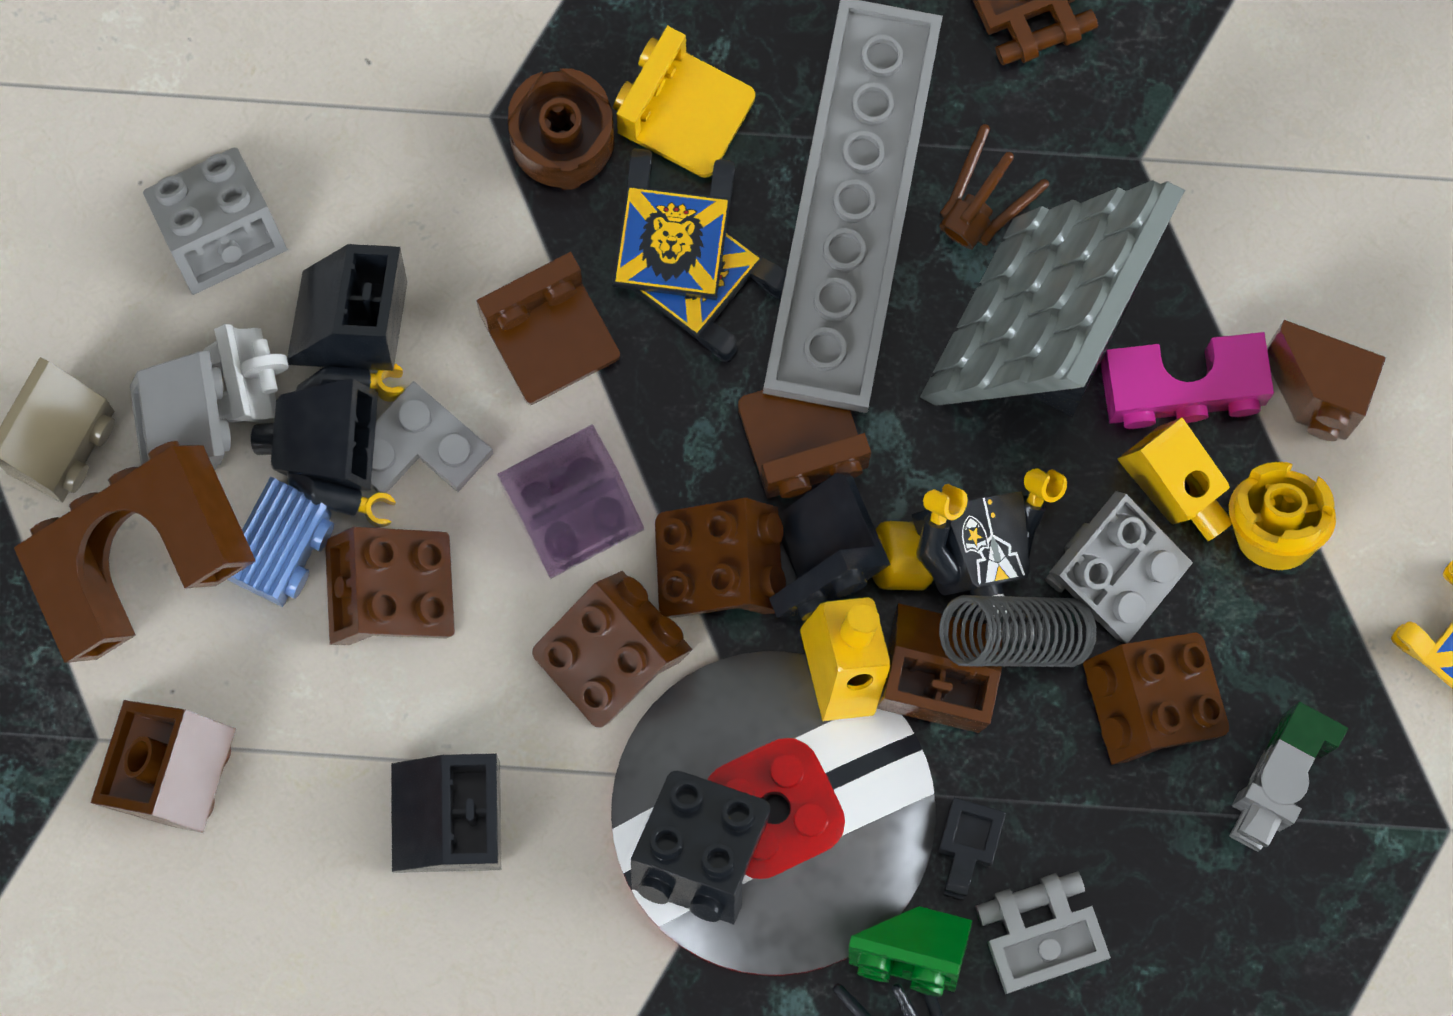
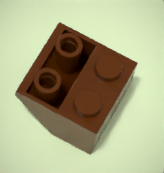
[877,603,1002,733]

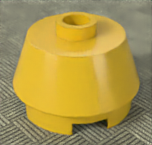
[1229,462,1336,570]

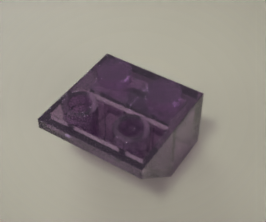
[497,424,644,579]

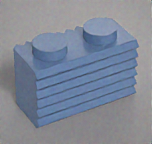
[227,477,334,607]

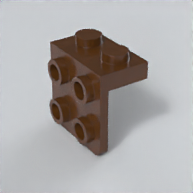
[738,390,871,499]
[655,498,786,618]
[532,571,693,728]
[1083,633,1229,765]

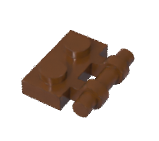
[973,0,1098,66]

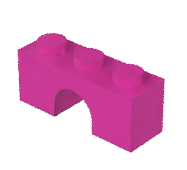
[1101,332,1274,429]

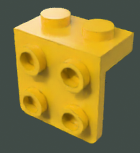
[613,25,755,178]

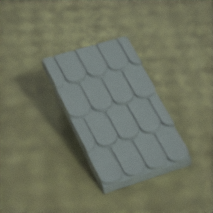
[920,180,1185,417]

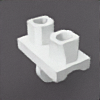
[203,324,289,423]

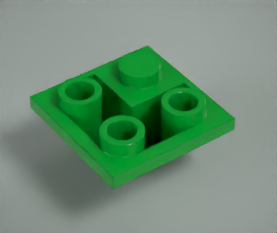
[849,906,972,997]

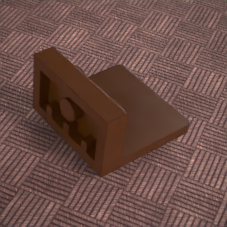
[476,252,620,405]
[325,527,455,645]

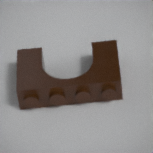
[14,441,256,663]

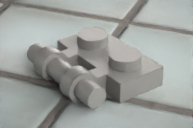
[975,871,1111,994]

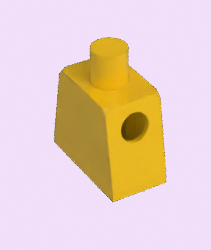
[1117,417,1232,541]
[800,597,890,721]

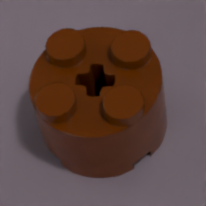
[508,68,614,190]

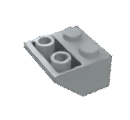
[130,351,231,470]

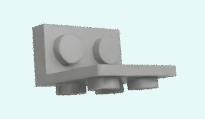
[143,148,288,295]

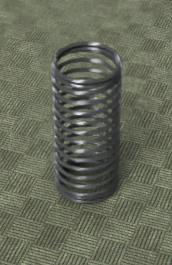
[939,595,1097,667]

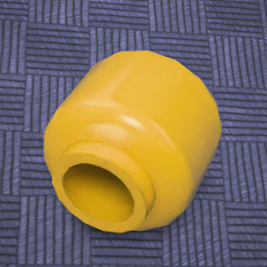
[872,521,933,590]

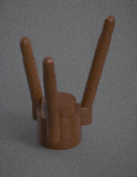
[939,124,1049,250]

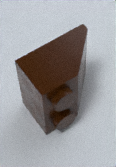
[1267,320,1386,441]
[91,700,236,833]

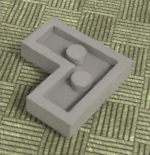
[371,381,493,493]

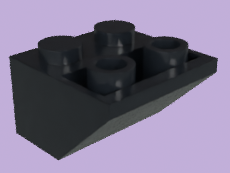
[287,244,408,371]
[391,753,502,873]

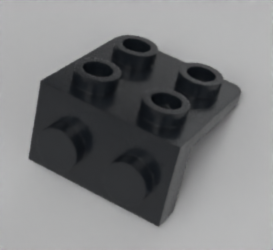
[769,472,891,621]
[631,771,770,925]

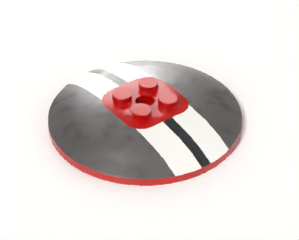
[611,651,936,976]

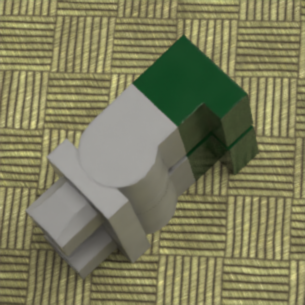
[1229,701,1348,852]

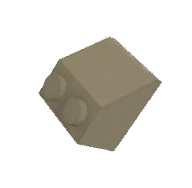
[0,357,115,503]

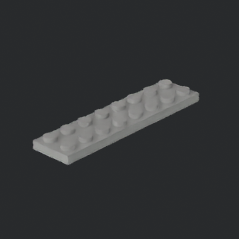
[763,0,943,413]

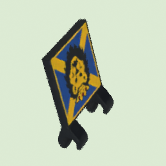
[612,149,735,300]
[631,231,786,362]

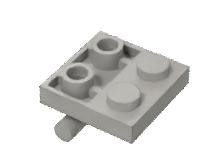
[1045,491,1193,644]

